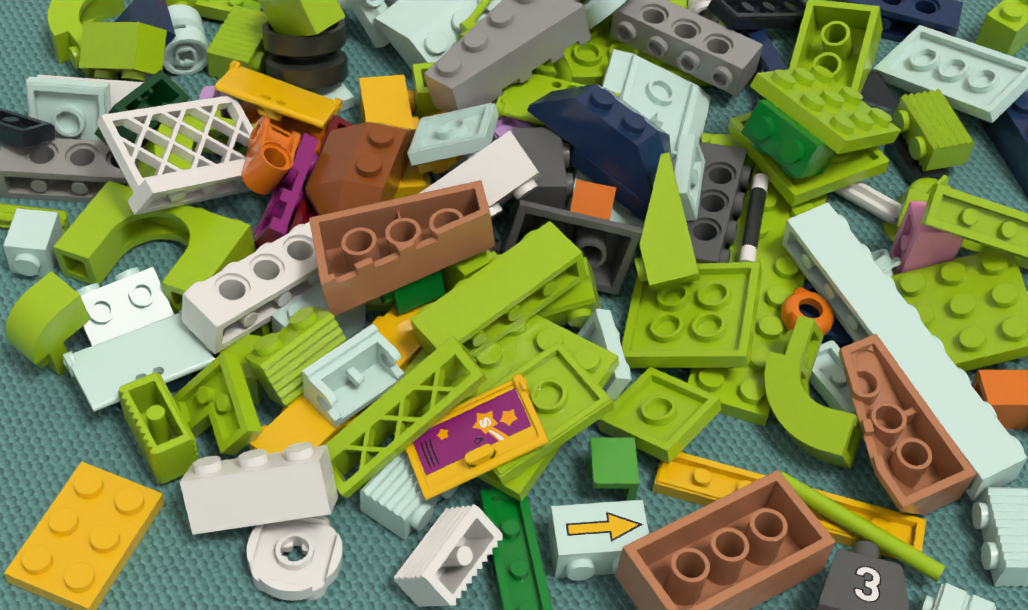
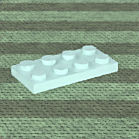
[873,25,1028,123]

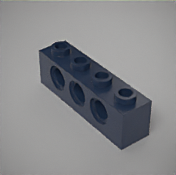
[827,0,963,43]

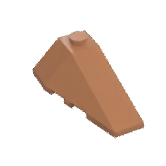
[838,334,977,515]

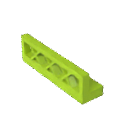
[325,336,488,499]

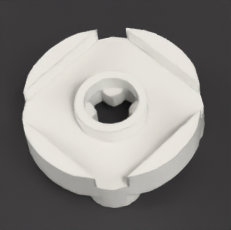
[246,515,343,601]

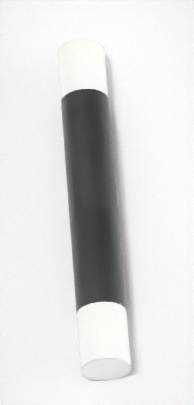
[739,173,769,262]

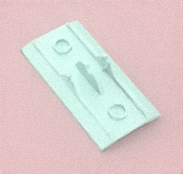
[564,49,711,242]

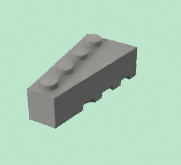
[424,0,591,112]

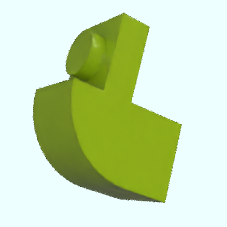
[5,271,91,376]

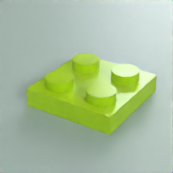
[597,367,722,463]

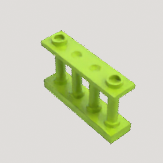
[896,184,1028,270]

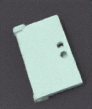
[62,309,215,412]

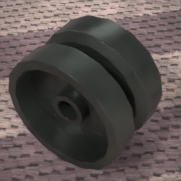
[262,19,349,90]

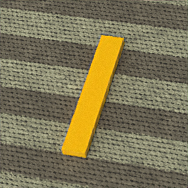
[652,452,926,560]

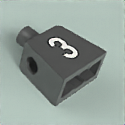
[815,540,909,610]

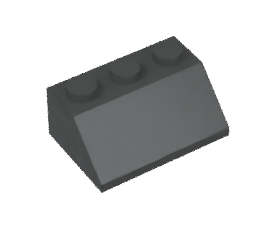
[500,200,642,295]

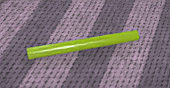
[781,471,946,582]

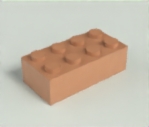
[615,470,836,610]

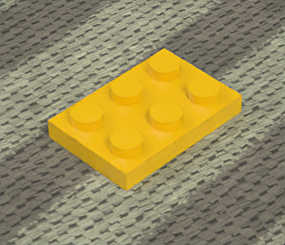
[4,461,165,610]

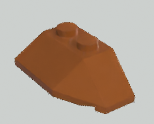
[305,122,416,216]

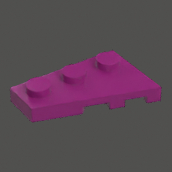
[253,133,319,250]

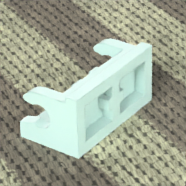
[302,324,405,428]

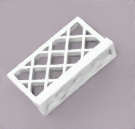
[96,95,253,215]

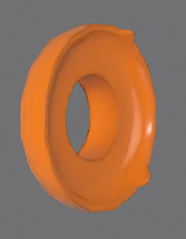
[781,287,834,335]

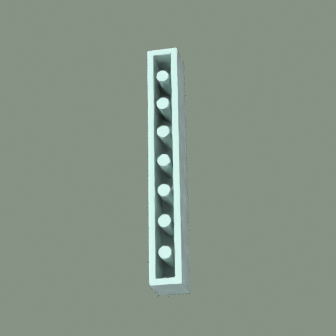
[782,202,1027,501]

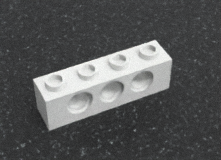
[181,221,320,354]

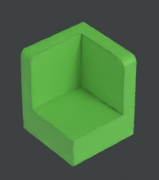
[586,437,639,501]

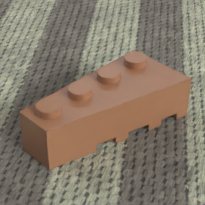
[309,180,495,316]

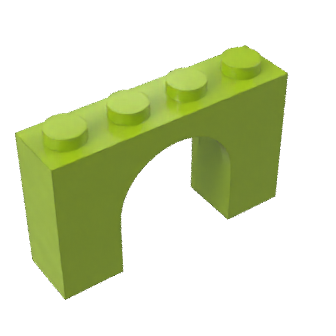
[53,180,256,314]

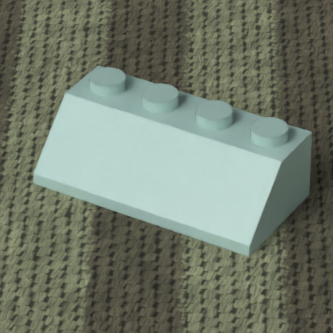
[373,0,502,70]

